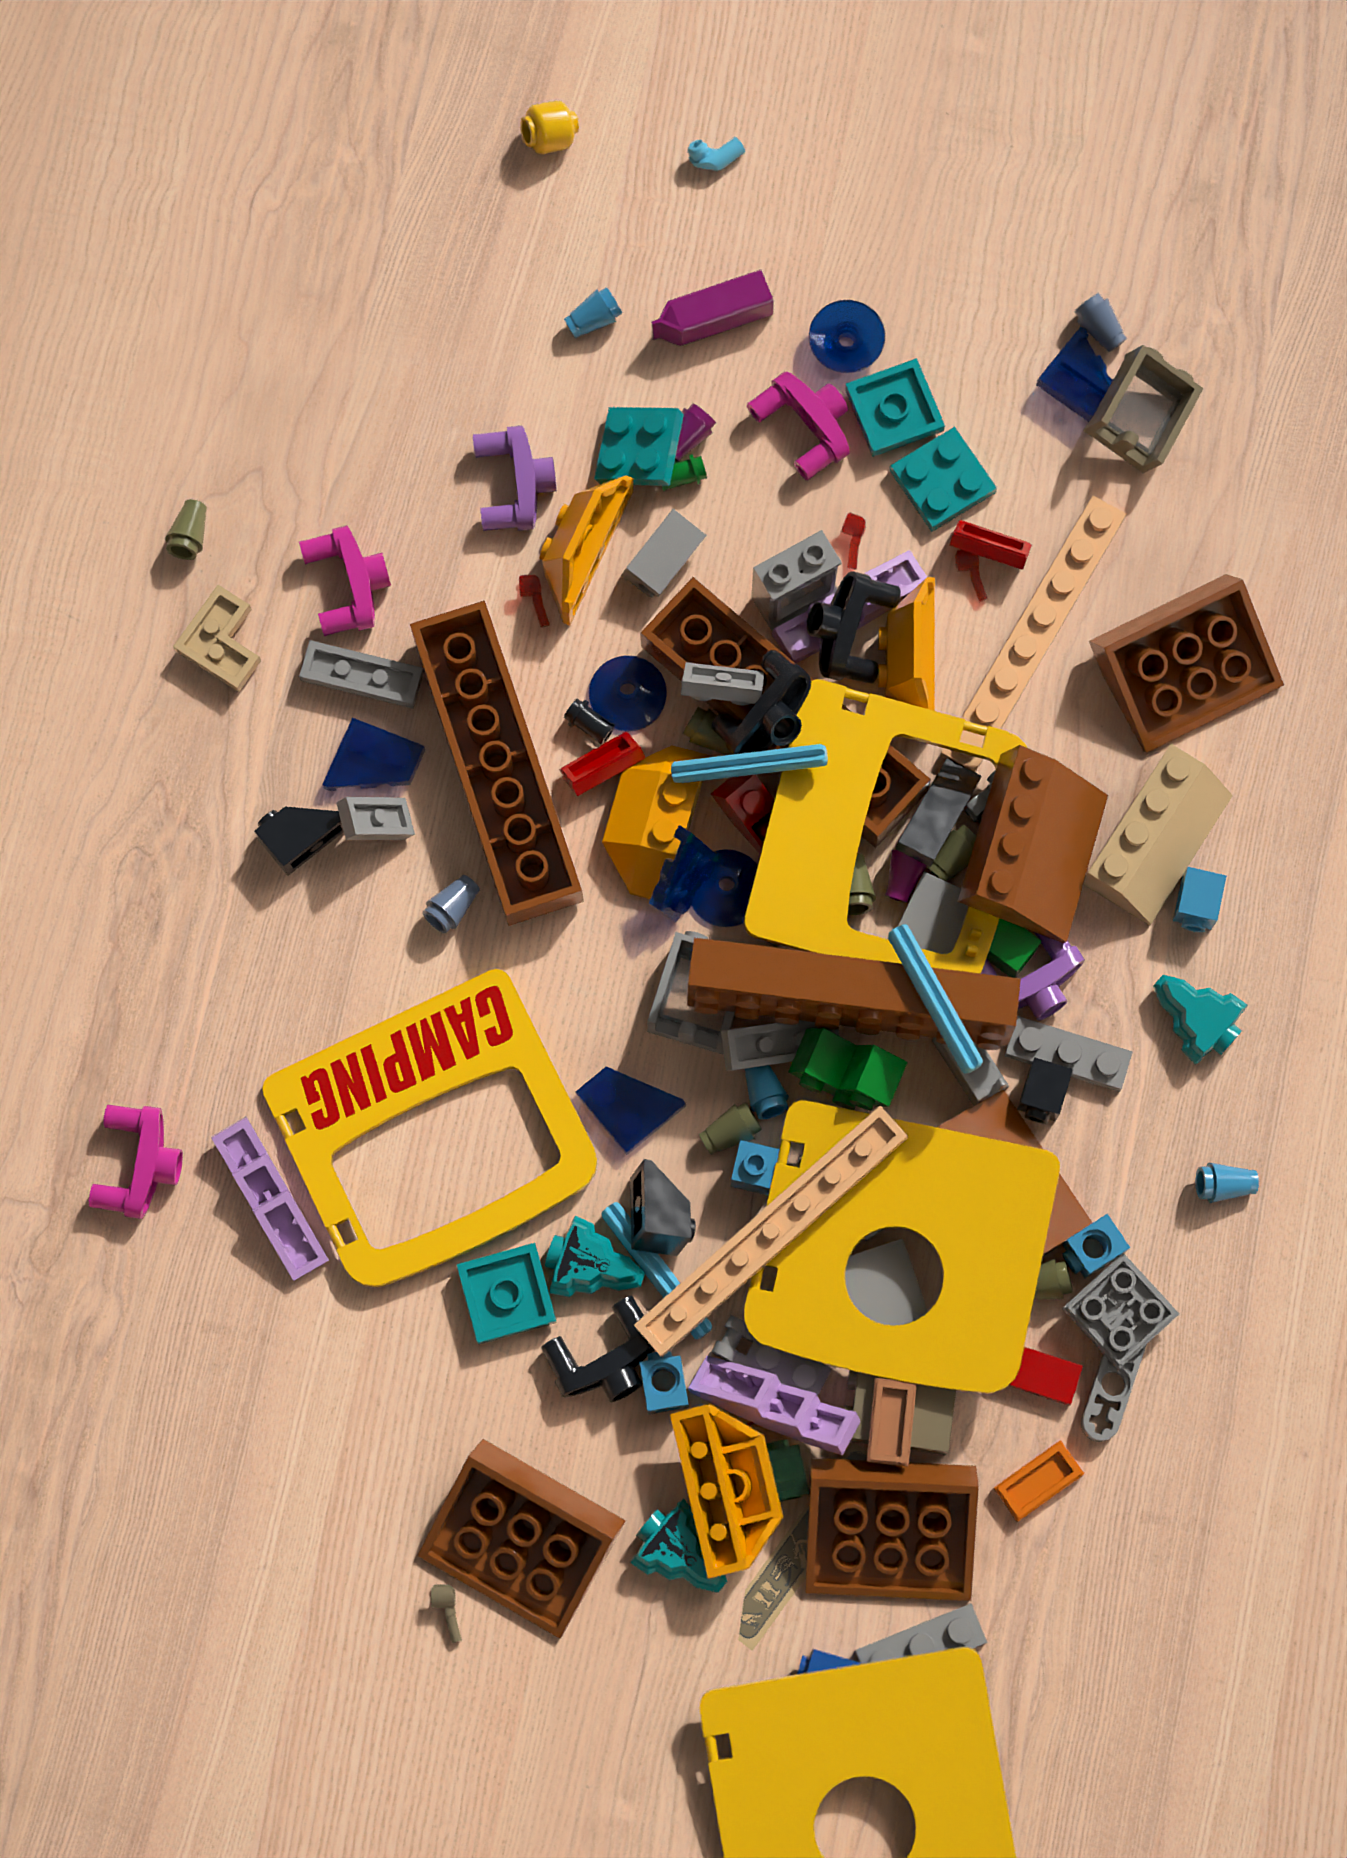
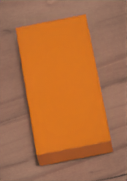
[993,1440,1085,1522]

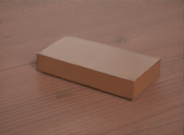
[866,1378,917,1467]

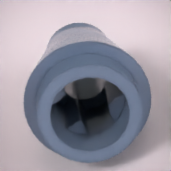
[1074,293,1127,353]
[423,875,480,933]

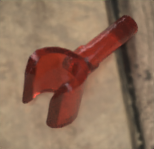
[841,512,866,570]
[955,550,988,602]
[519,574,550,628]

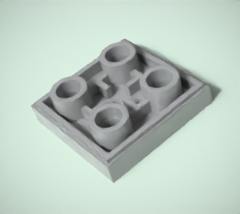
[898,871,968,954]
[845,1238,928,1325]
[1062,1253,1179,1370]

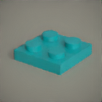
[845,358,945,457]
[594,407,684,486]
[889,427,997,532]
[456,1243,557,1345]

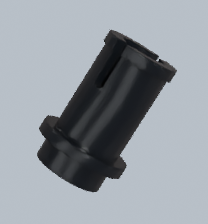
[564,698,616,745]

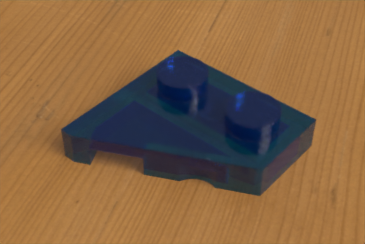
[1036,326,1113,422]
[322,717,425,791]
[649,825,720,923]
[575,1066,686,1155]

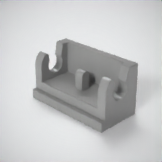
[621,509,707,598]
[932,1037,1009,1106]

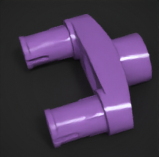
[473,425,557,531]
[981,932,1085,1020]

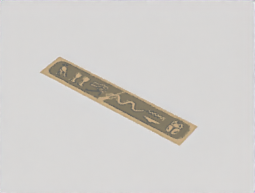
[738,1442,867,1651]

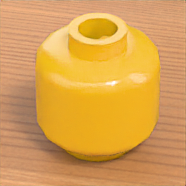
[520,100,579,154]

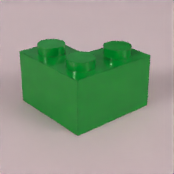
[788,1028,908,1111]

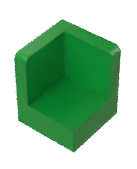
[987,918,1041,978]

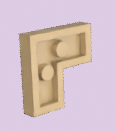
[173,585,261,692]

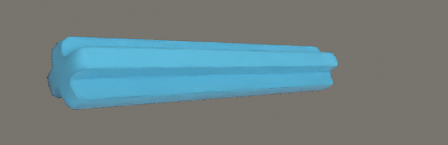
[671,744,828,783]
[888,924,982,1074]
[601,1202,712,1340]

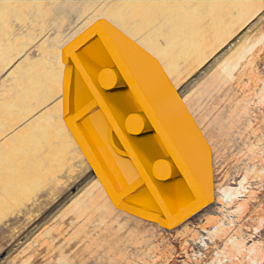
[539,475,634,626]
[878,577,935,711]
[602,745,710,904]
[670,1404,783,1579]

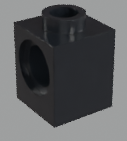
[1017,1057,1073,1124]

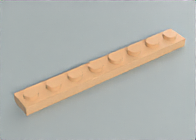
[940,496,1127,773]
[634,1106,908,1357]

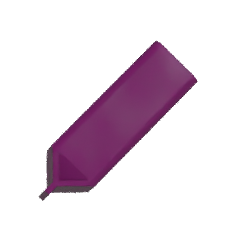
[651,269,774,346]

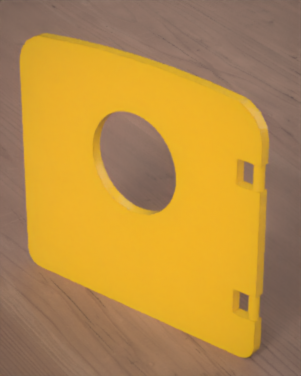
[744,1101,1060,1393]
[699,1647,1017,1858]

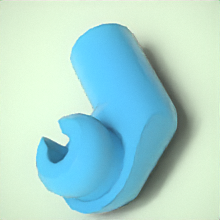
[688,137,745,171]

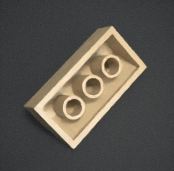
[1083,744,1233,926]

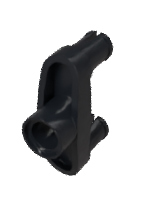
[807,571,901,684]
[711,650,811,755]
[541,1296,655,1402]

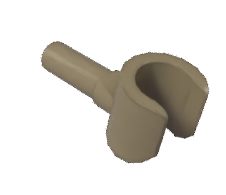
[431,1584,462,1643]

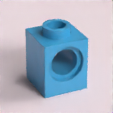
[1173,867,1227,932]
[731,1140,779,1196]
[1062,1213,1130,1279]
[640,1350,688,1415]

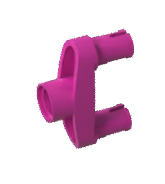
[746,371,850,481]
[299,525,391,637]
[89,1104,183,1219]

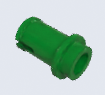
[662,454,707,492]

